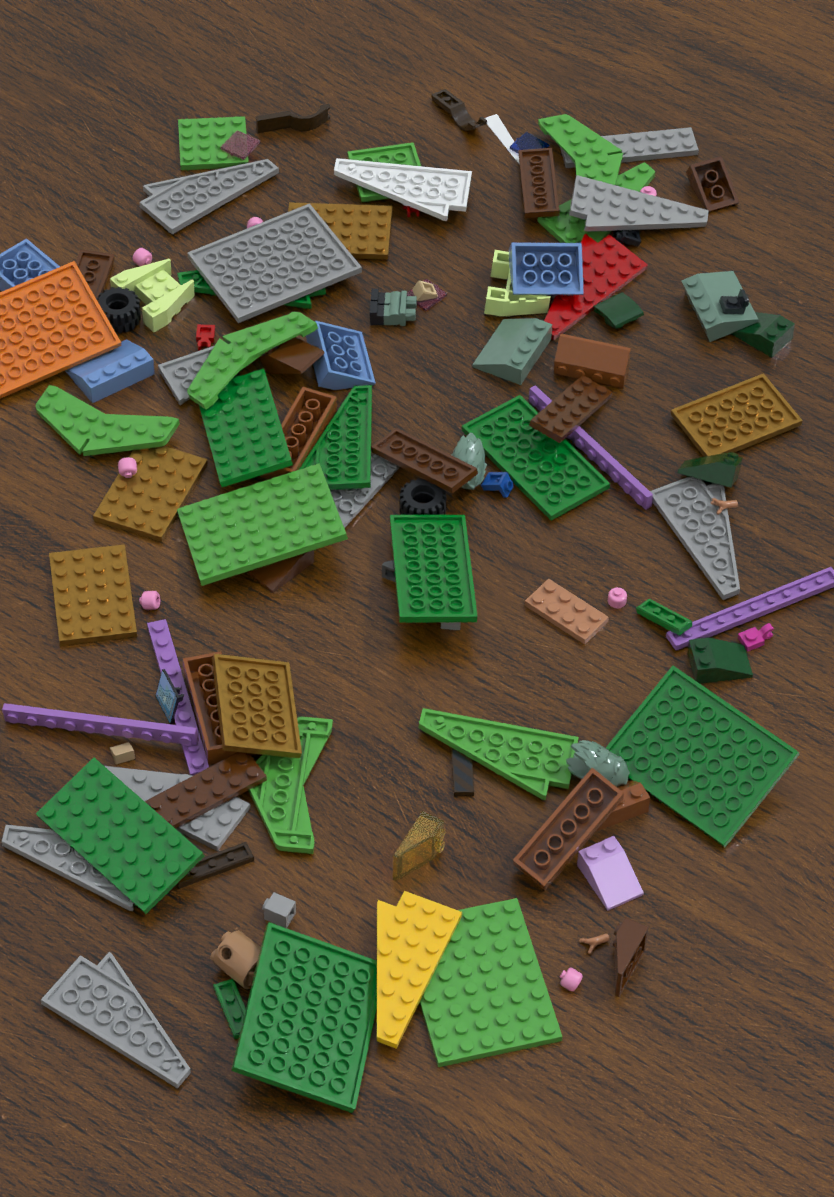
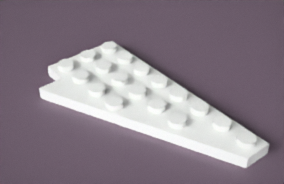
[334,158,472,221]

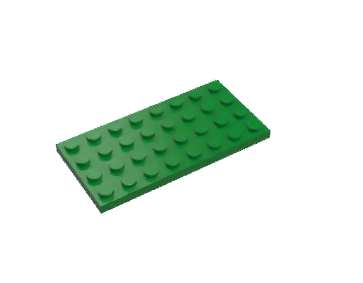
[199,369,293,487]
[462,395,610,521]
[389,515,478,623]
[36,757,204,914]

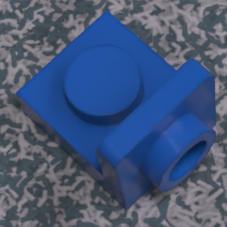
[481,472,514,498]

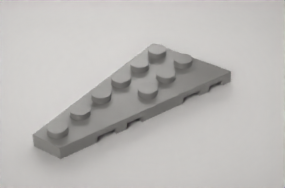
[158,346,214,405]
[330,454,400,528]

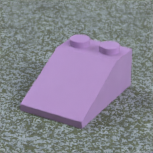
[577,836,644,911]

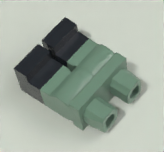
[370,288,417,326]

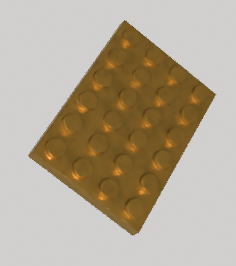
[288,202,392,260]
[671,373,803,457]
[93,446,208,542]
[49,544,137,646]
[212,654,302,758]

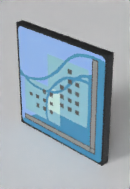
[155,669,184,724]

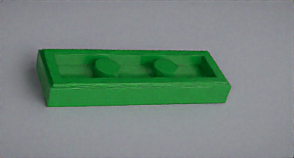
[636,599,692,636]
[213,979,246,1040]

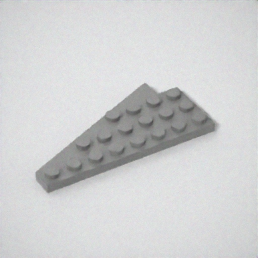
[140,159,279,234]
[569,175,709,231]
[650,476,740,600]
[105,766,250,851]
[2,825,134,911]
[41,952,191,1088]

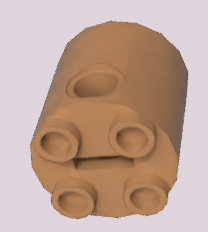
[210,930,261,989]

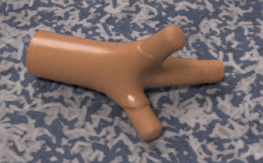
[711,498,738,515]
[579,933,610,954]

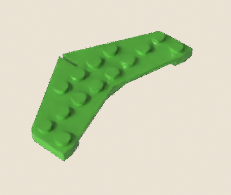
[538,114,623,185]
[187,312,318,409]
[36,385,180,456]
[248,717,333,854]

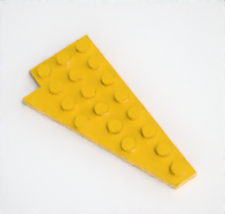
[377,891,462,1049]

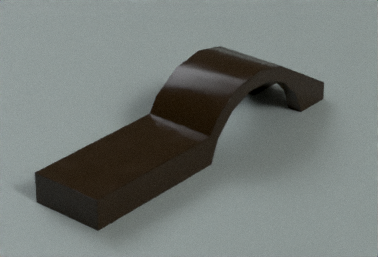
[431,89,487,131]
[256,104,330,133]

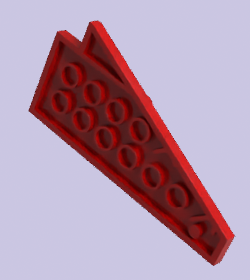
[544,234,648,341]

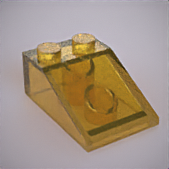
[393,811,446,881]

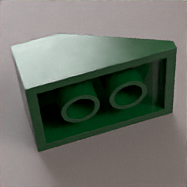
[731,312,795,358]
[677,452,743,488]
[687,637,753,684]

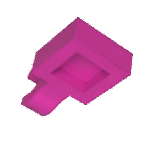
[738,623,774,652]

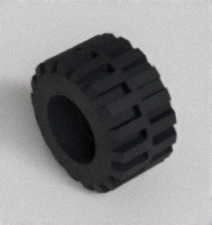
[96,287,141,334]
[399,478,446,515]

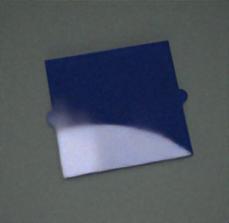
[510,131,550,153]

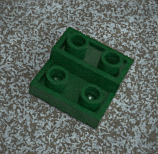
[593,292,644,329]

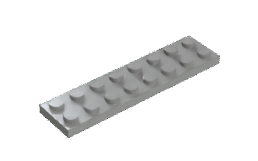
[560,127,699,168]

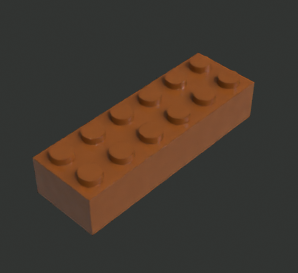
[260,387,337,480]
[183,651,237,765]
[513,768,624,891]

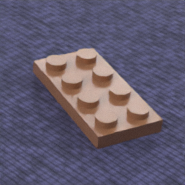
[524,579,609,644]

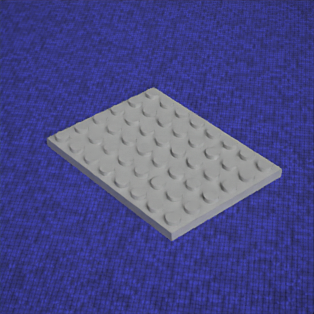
[187,203,362,323]

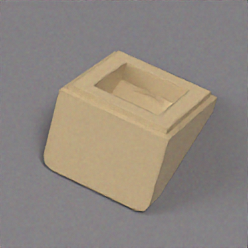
[412,281,438,301]
[110,742,135,764]

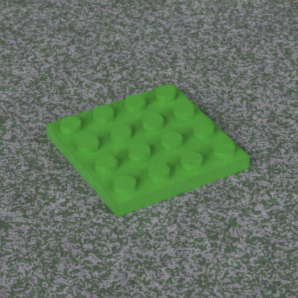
[178,116,248,170]
[347,142,421,202]

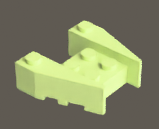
[484,250,551,316]
[110,259,195,332]

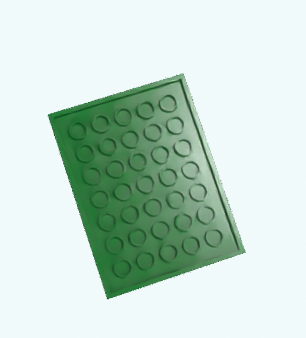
[606,666,800,847]
[231,922,377,1113]

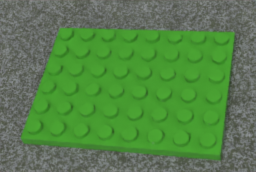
[177,463,348,586]
[419,898,562,1067]

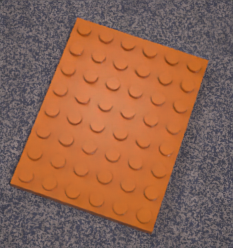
[0,261,122,399]

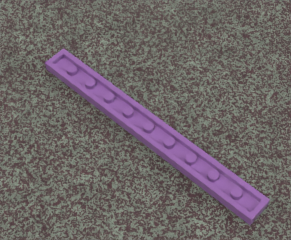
[529,385,653,510]
[666,567,834,650]
[147,619,209,776]
[2,703,199,746]

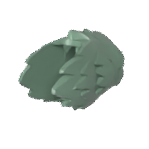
[451,432,487,489]
[566,740,630,787]

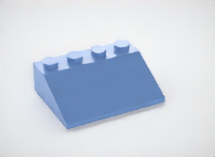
[0,239,60,291]
[509,243,584,295]
[306,320,375,390]
[65,339,154,403]

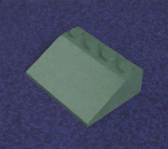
[682,271,759,342]
[472,318,552,385]

